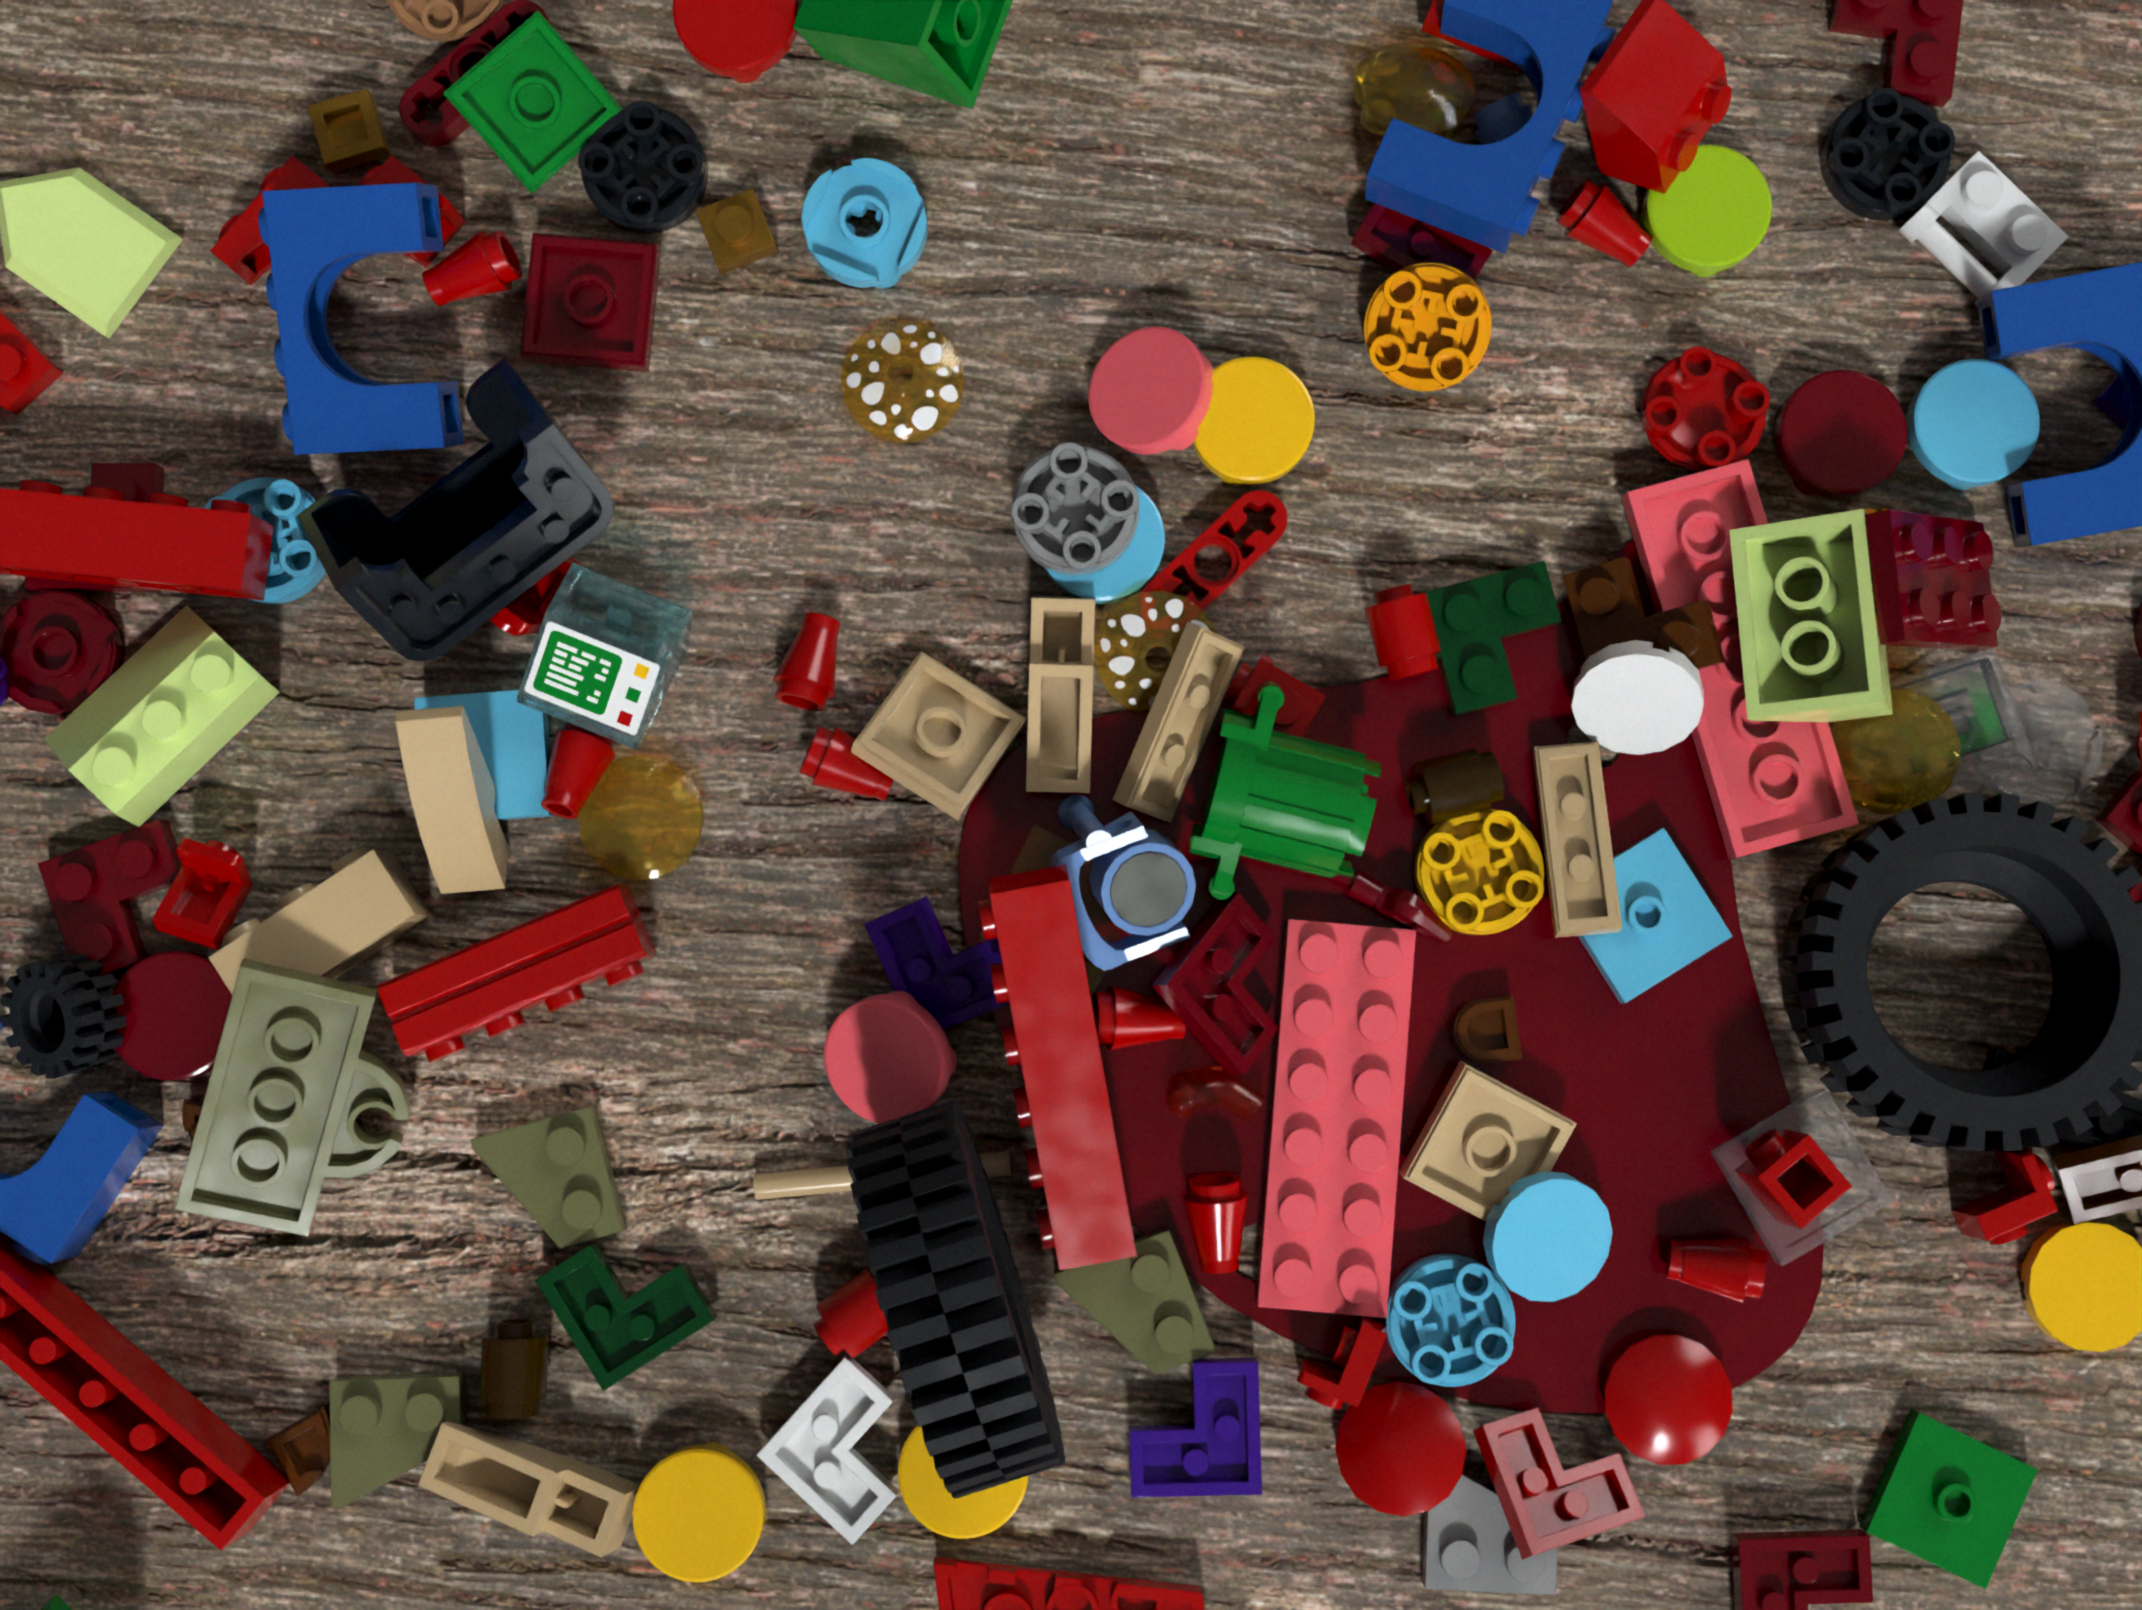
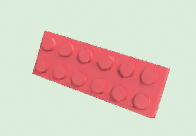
[1621,459,1859,859]
[1256,919,1416,1318]

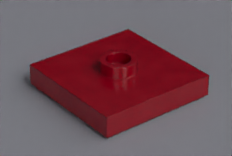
[520,233,661,372]

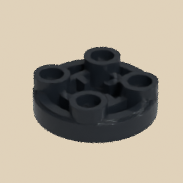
[1820,88,1955,221]
[578,100,709,234]

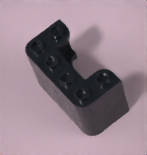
[297,358,614,662]

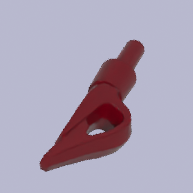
[1327,870,1453,943]

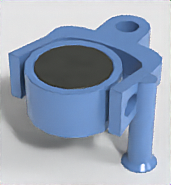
[1049,794,1196,970]

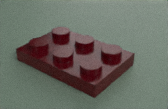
[1865,509,2001,651]

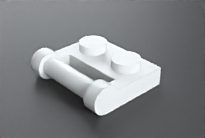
[1898,150,2069,307]

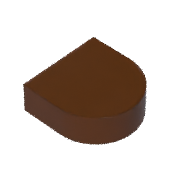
[1450,995,1522,1063]

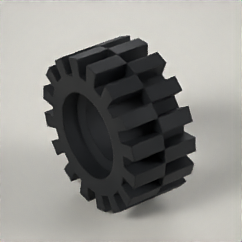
[1,954,126,1079]

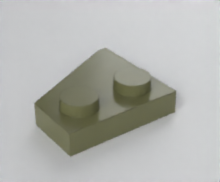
[470,1105,628,1249]
[1053,1227,1216,1375]
[329,1372,467,1509]

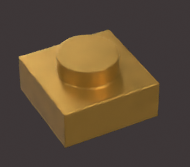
[307,88,391,173]
[695,188,779,275]

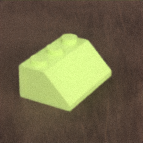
[1729,509,1893,723]
[44,605,280,827]

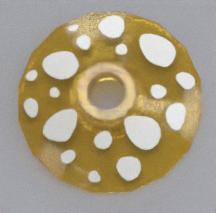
[840,320,965,444]
[1094,590,1217,715]

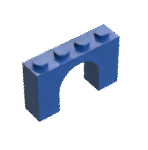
[1365,0,1616,254]
[258,183,464,455]
[1977,262,2142,548]
[0,1019,164,1264]

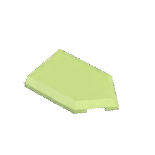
[0,167,183,339]

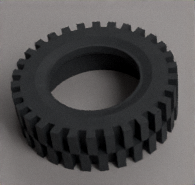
[1782,792,2142,1151]
[847,1100,1065,1499]

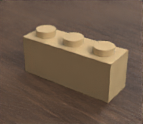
[208,847,433,995]

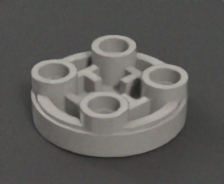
[1011,442,1139,575]

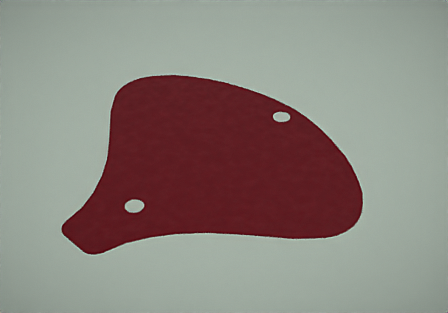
[958,540,1824,1413]

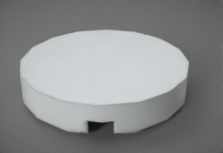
[1571,640,1704,755]

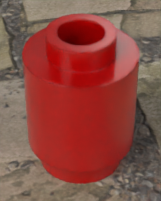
[1364,584,1441,681]
[813,1268,888,1359]

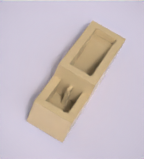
[1026,595,1095,793]
[395,706,509,894]
[418,1421,640,1558]

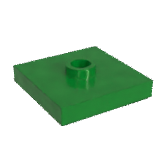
[443,11,623,195]
[1859,1408,2038,1589]

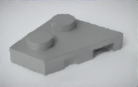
[1421,1474,1557,1595]

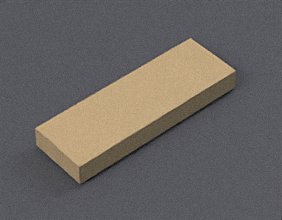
[1113,622,1245,823]
[1532,741,1622,938]

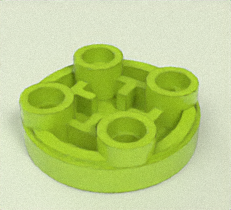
[1639,145,1772,277]

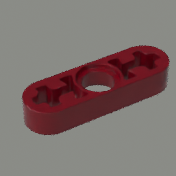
[399,0,553,147]

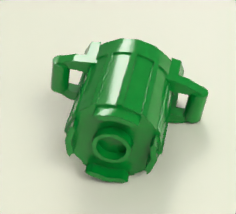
[1189,681,1382,900]

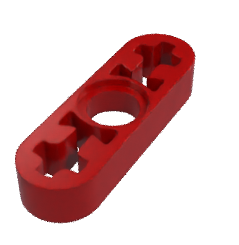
[1138,490,1287,637]

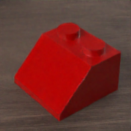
[1580,0,1732,194]

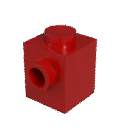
[1734,1129,1852,1230]

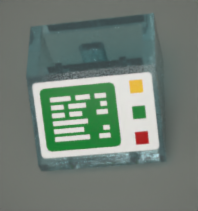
[517,563,693,750]

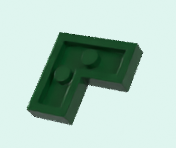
[1423,560,1562,717]
[535,1242,718,1391]

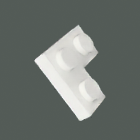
[756,1353,899,1545]

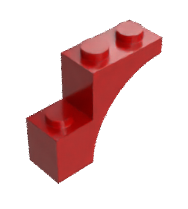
[210,154,466,286]

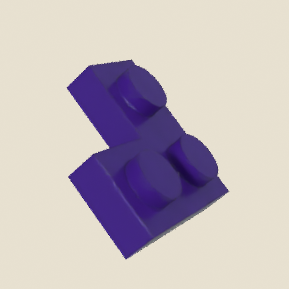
[864,896,1010,1030]
[1129,1357,1262,1498]

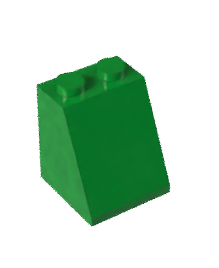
[793,0,1013,109]

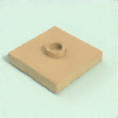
[851,651,1027,821]
[1399,1060,1577,1221]

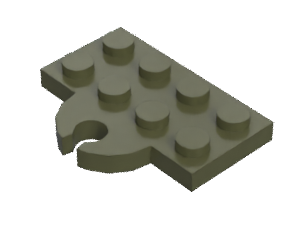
[174,958,410,1236]

